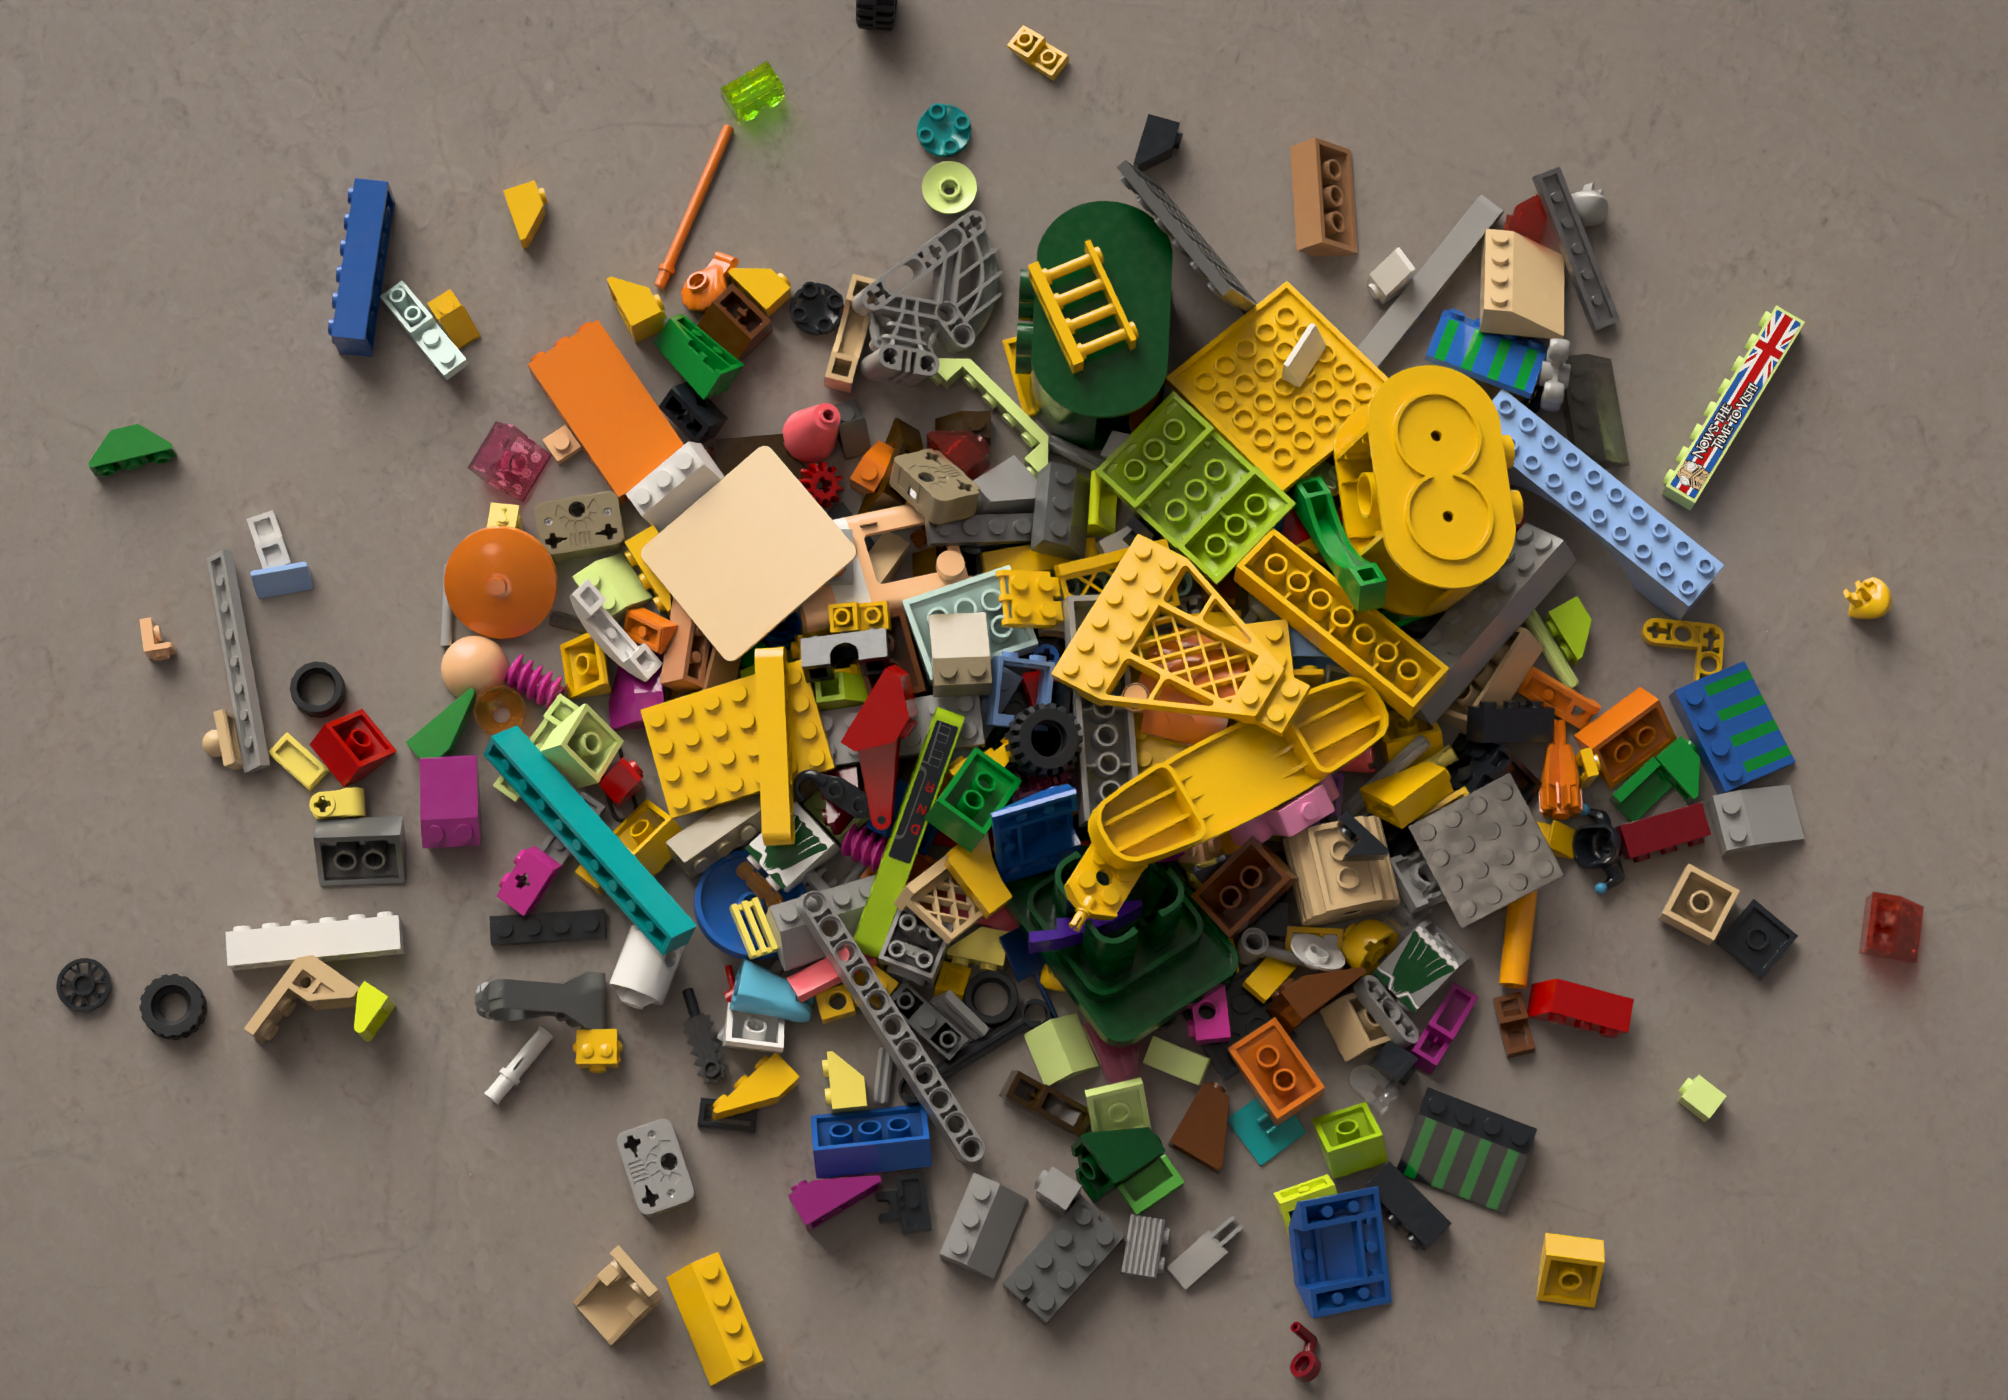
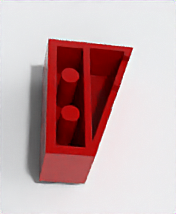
[1527,978,1634,1038]

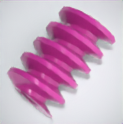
[504,654,568,710]
[841,823,887,872]

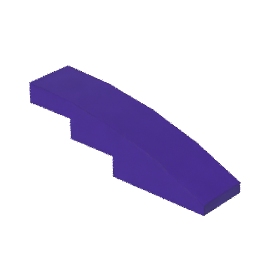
[1028,900,1143,954]

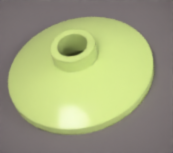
[922,161,977,214]

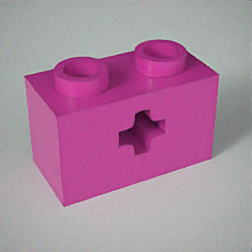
[496,846,563,916]

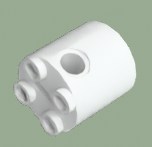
[609,925,685,1010]

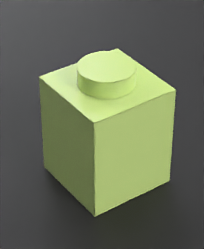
[1677,1075,1727,1122]

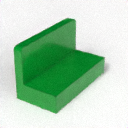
[1609,757,1672,822]

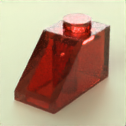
[1503,194,1547,244]

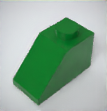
[1655,736,1700,805]

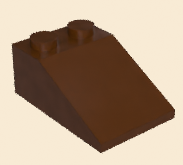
[1266,967,1367,1034]

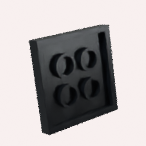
[1181,964,1298,1082]

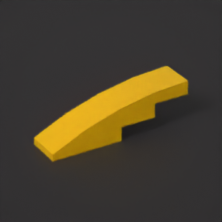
[980,537,1098,574]

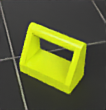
[1087,470,1117,537]
[354,981,396,1042]
[1273,1174,1337,1237]

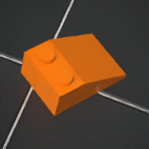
[1228,1017,1325,1126]

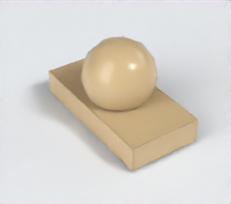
[202,709,243,771]

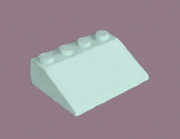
[902,565,1038,687]

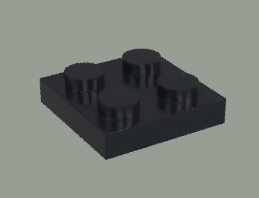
[1716,899,1798,980]

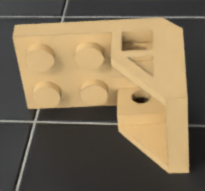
[244,955,359,1044]
[573,1245,664,1347]

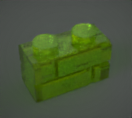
[720,61,785,122]

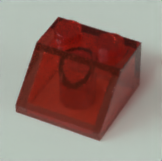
[926,431,990,481]

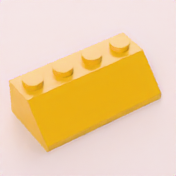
[666,1252,765,1386]

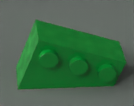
[653,314,745,400]

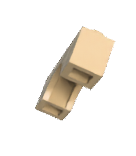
[824,274,876,393]

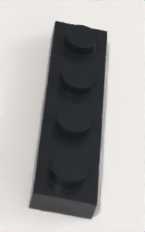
[489,909,606,946]

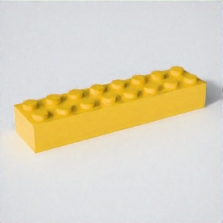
[1234,528,1449,720]

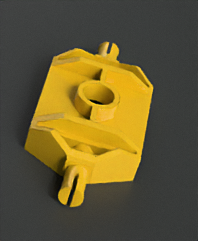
[1064,843,1148,932]

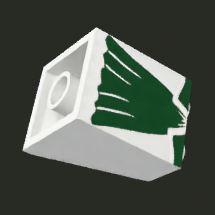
[745,802,841,893]

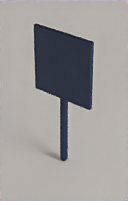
[998,927,1058,1019]

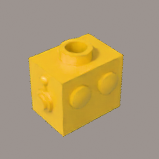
[573,1029,623,1073]

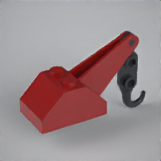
[793,664,918,830]

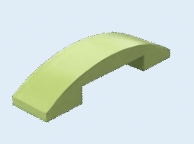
[493,693,579,802]

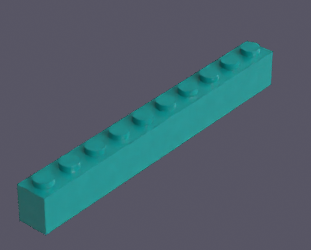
[483,725,697,956]

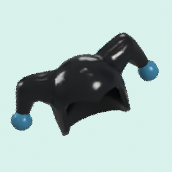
[1572,804,1625,895]

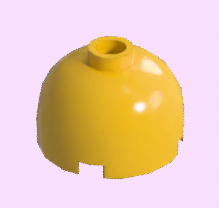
[1342,919,1399,977]

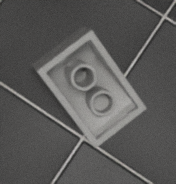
[1707,785,1805,857]

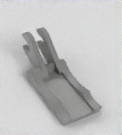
[1166,1215,1244,1291]

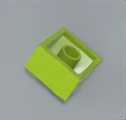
[1311,1102,1388,1179]

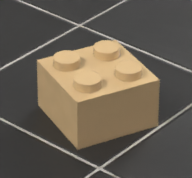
[1658,863,1740,946]

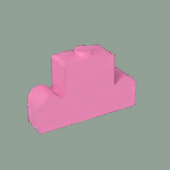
[1229,775,1340,846]

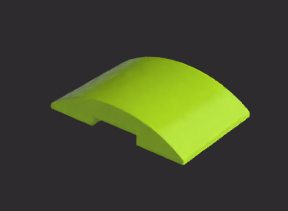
[1095,391,1296,585]

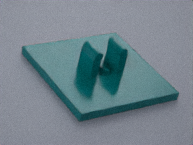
[1227,1098,1307,1166]

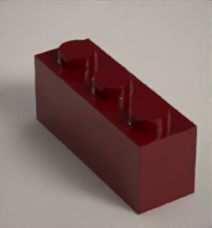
[1615,802,1711,863]

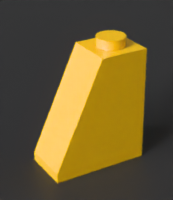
[1359,761,1454,829]

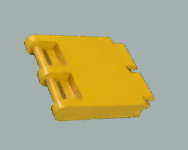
[995,570,1064,629]

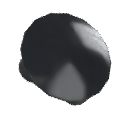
[789,281,844,336]

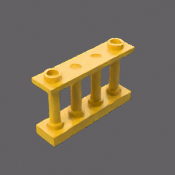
[1027,240,1139,374]

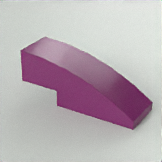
[1411,982,1478,1075]

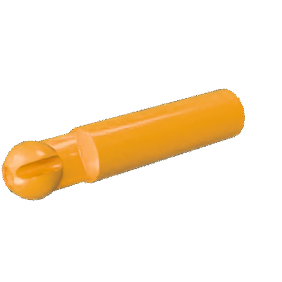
[1498,890,1538,989]

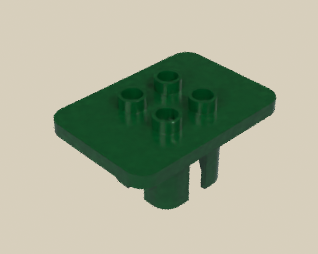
[995,813,1239,1048]

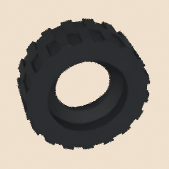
[139,974,207,1040]

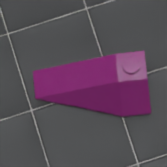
[608,642,666,731]

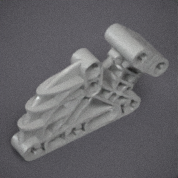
[852,210,1003,387]

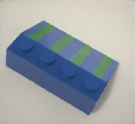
[1424,309,1548,399]
[1669,661,1796,795]

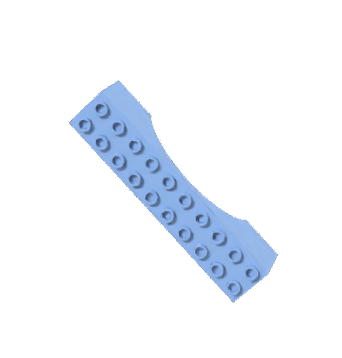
[1492,389,1724,620]

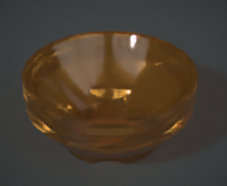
[474,685,526,736]

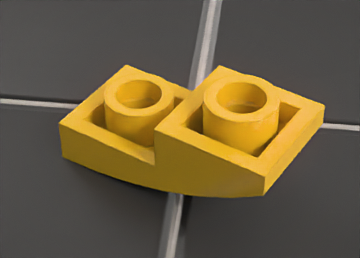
[1007,25,1070,81]
[828,600,891,634]
[1242,957,1298,1004]

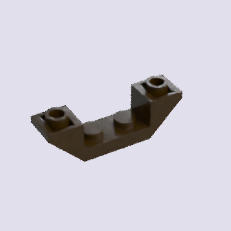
[857,418,924,526]

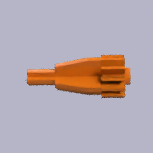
[1539,719,1583,820]

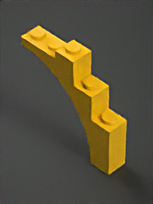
[944,737,1013,919]

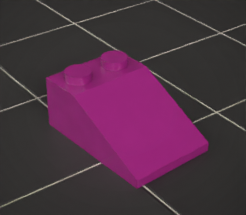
[419,755,483,849]
[788,1175,883,1232]

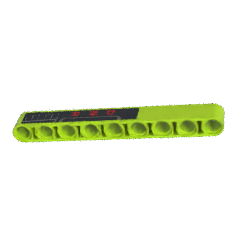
[853,706,964,959]

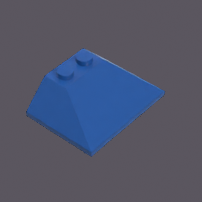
[991,784,1082,883]
[1288,1187,1392,1318]

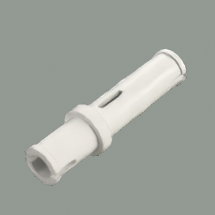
[484,1026,554,1105]

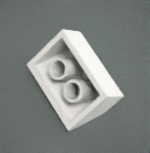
[626,442,725,532]

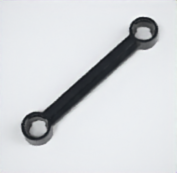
[898,999,1050,1105]

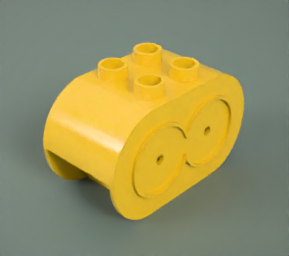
[1334,365,1523,617]

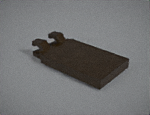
[703,434,803,479]

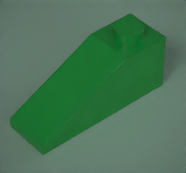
[406,687,476,759]

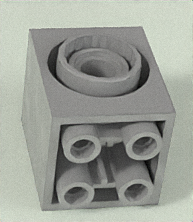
[878,908,954,990]

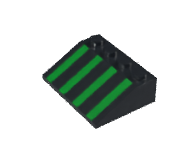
[1397,1087,1537,1214]

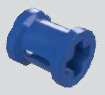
[1033,644,1059,671]

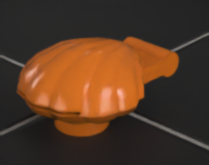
[681,252,739,312]

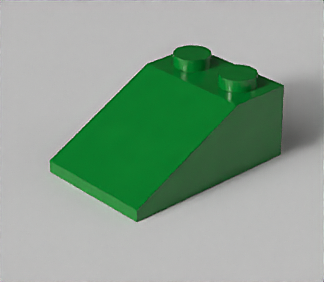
[924,747,1022,853]

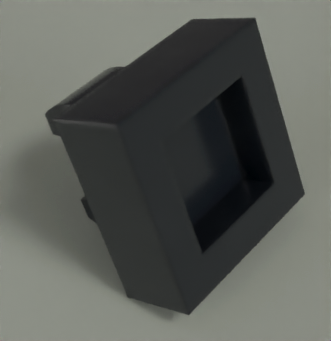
[1122,514,1156,546]

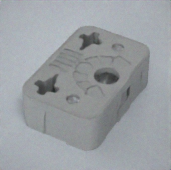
[617,1118,696,1218]

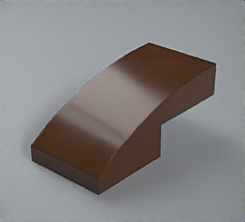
[1493,992,1536,1058]

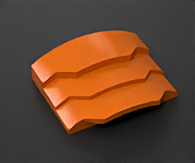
[1138,627,1253,747]

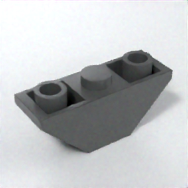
[891,981,969,1061]

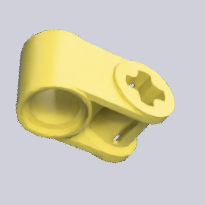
[309,787,366,820]

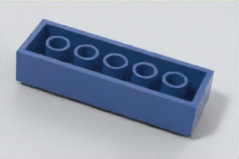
[328,178,395,357]

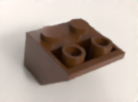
[697,283,773,362]

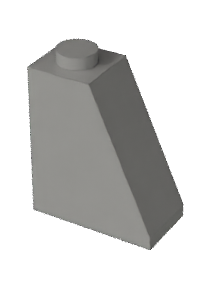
[973,455,1037,515]

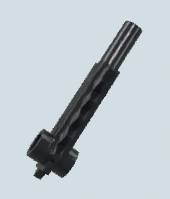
[682,988,727,1085]

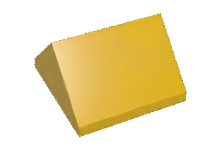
[560,633,611,699]

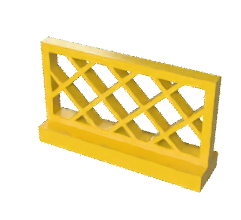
[1053,538,1180,606]

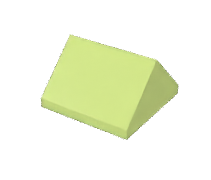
[1023,1013,1099,1086]

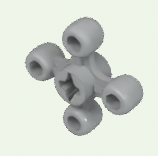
[1539,338,1571,412]

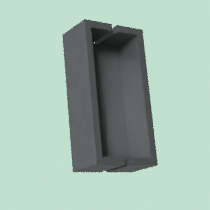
[1003,1196,1125,1326]

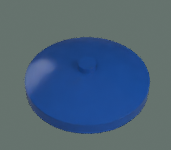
[693,850,807,960]

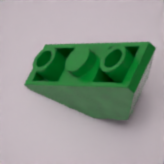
[88,424,177,477]

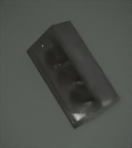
[1562,354,1629,469]

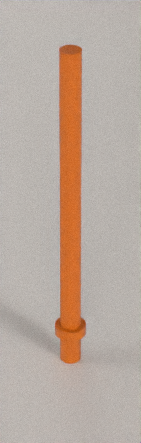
[654,124,734,289]

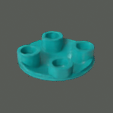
[917,103,971,157]

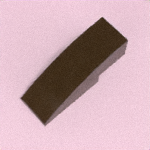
[999,1070,1090,1137]

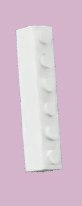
[225,911,404,971]

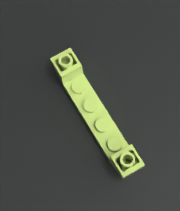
[929,358,1048,479]

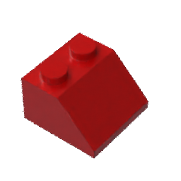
[309,709,397,787]

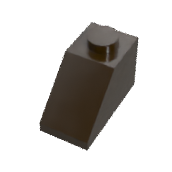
[935,410,991,447]

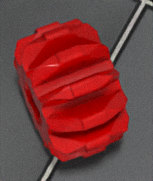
[798,462,844,508]

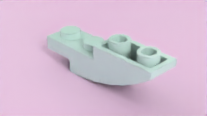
[380,281,469,380]

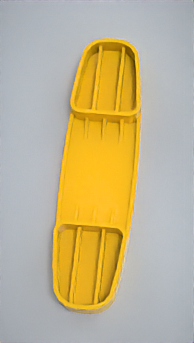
[1088,677,1389,870]

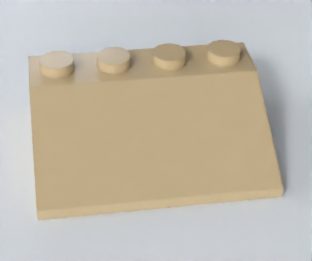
[1480,229,1565,339]

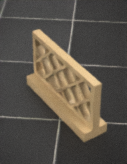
[893,855,984,945]

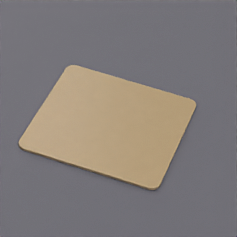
[641,446,857,662]

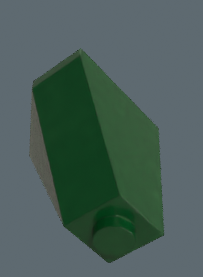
[1071,1127,1166,1204]

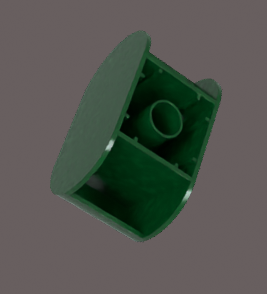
[1015,201,1173,450]

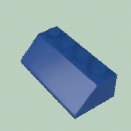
[811,1104,932,1178]

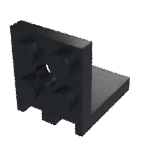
[1445,733,1542,805]

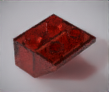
[1859,892,1924,963]

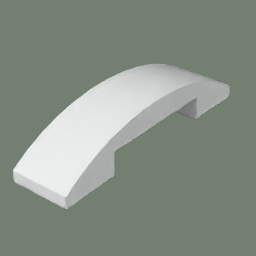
[569,579,663,681]

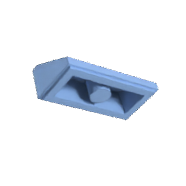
[250,562,313,598]

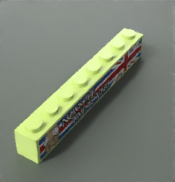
[1662,305,1805,511]

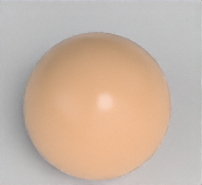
[441,636,509,702]

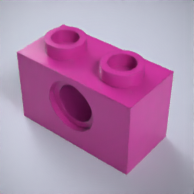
[1187,985,1231,1045]

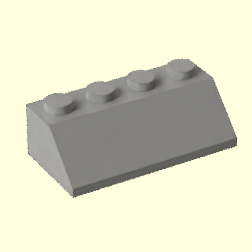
[766,875,890,971]

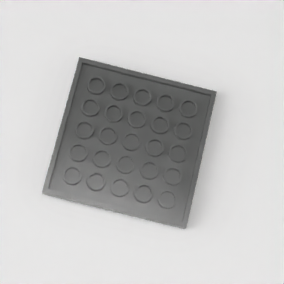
[1117,160,1258,315]

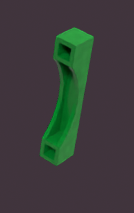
[1293,476,1387,612]

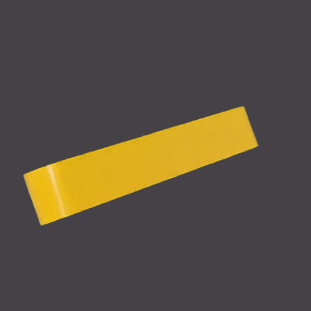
[755,647,795,846]

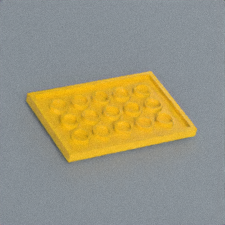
[640,660,836,819]

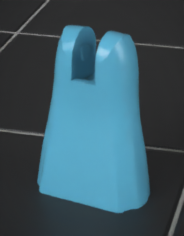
[729,959,815,1023]

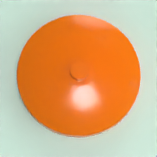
[444,526,558,639]

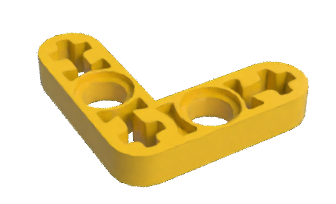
[1640,618,1724,681]

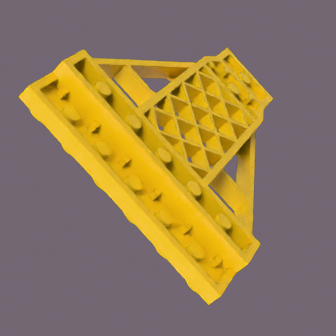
[1051,534,1311,737]

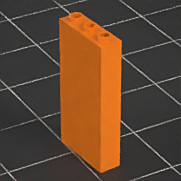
[528,320,684,505]

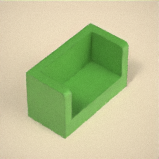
[1116,1154,1185,1215]

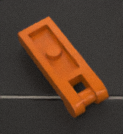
[1518,666,1601,730]

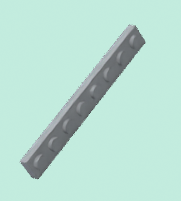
[207,549,270,774]

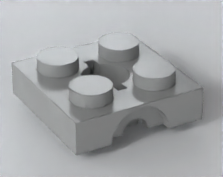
[1390,849,1446,914]

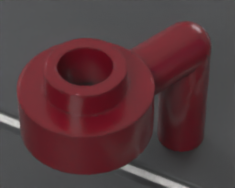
[1290,1321,1321,1382]

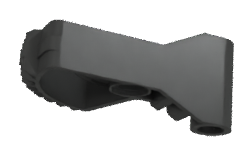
[475,971,607,1030]

